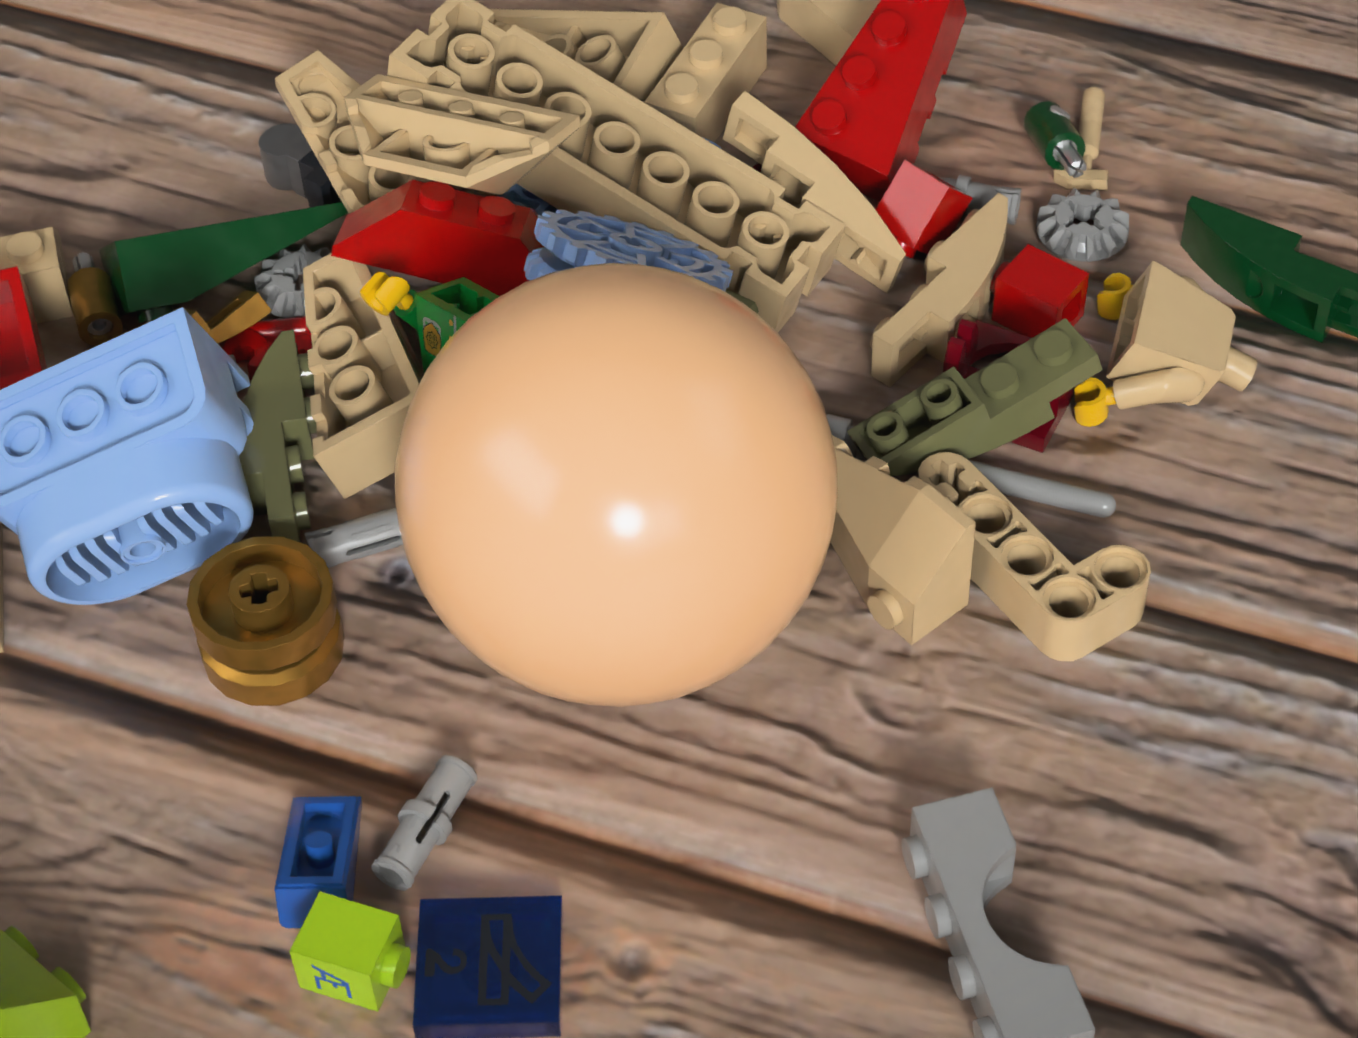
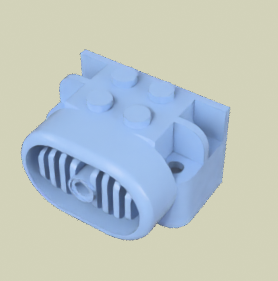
[0,307,254,605]

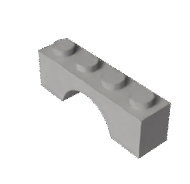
[902,787,1095,1038]

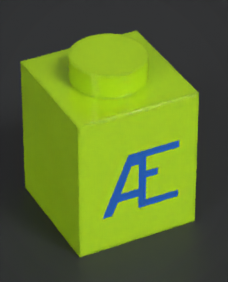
[289,891,411,1012]

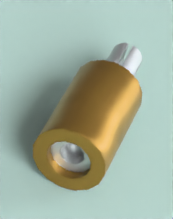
[67,253,123,346]

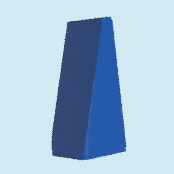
[275,796,362,928]

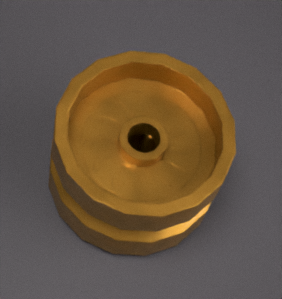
[186,537,345,706]

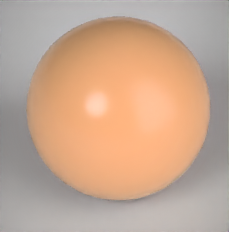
[395,263,838,707]

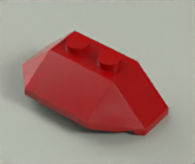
[331,179,544,296]

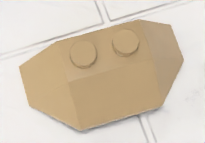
[344,74,581,196]

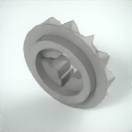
[1036,188,1129,262]
[254,243,330,318]

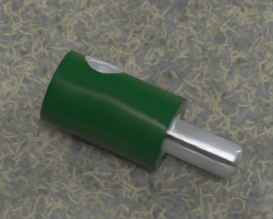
[1024,101,1087,178]

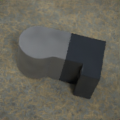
[259,124,342,208]

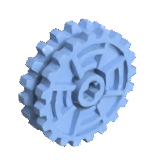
[523,210,733,291]

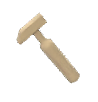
[1053,87,1108,190]

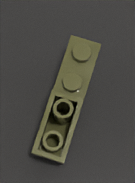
[847,318,1103,476]
[239,330,317,543]

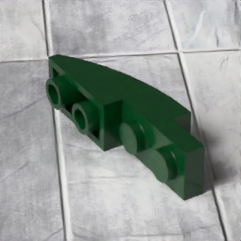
[1180,196,1358,343]

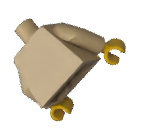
[1074,261,1257,427]

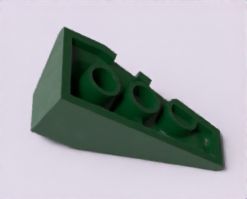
[99,202,348,323]

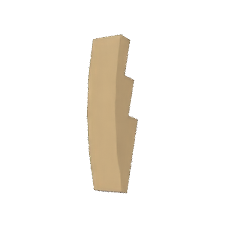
[723,91,906,293]

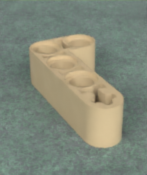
[918,452,1151,661]

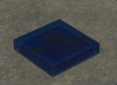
[413,896,564,1038]

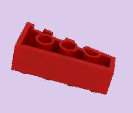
[795,0,967,202]

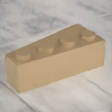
[303,253,424,499]

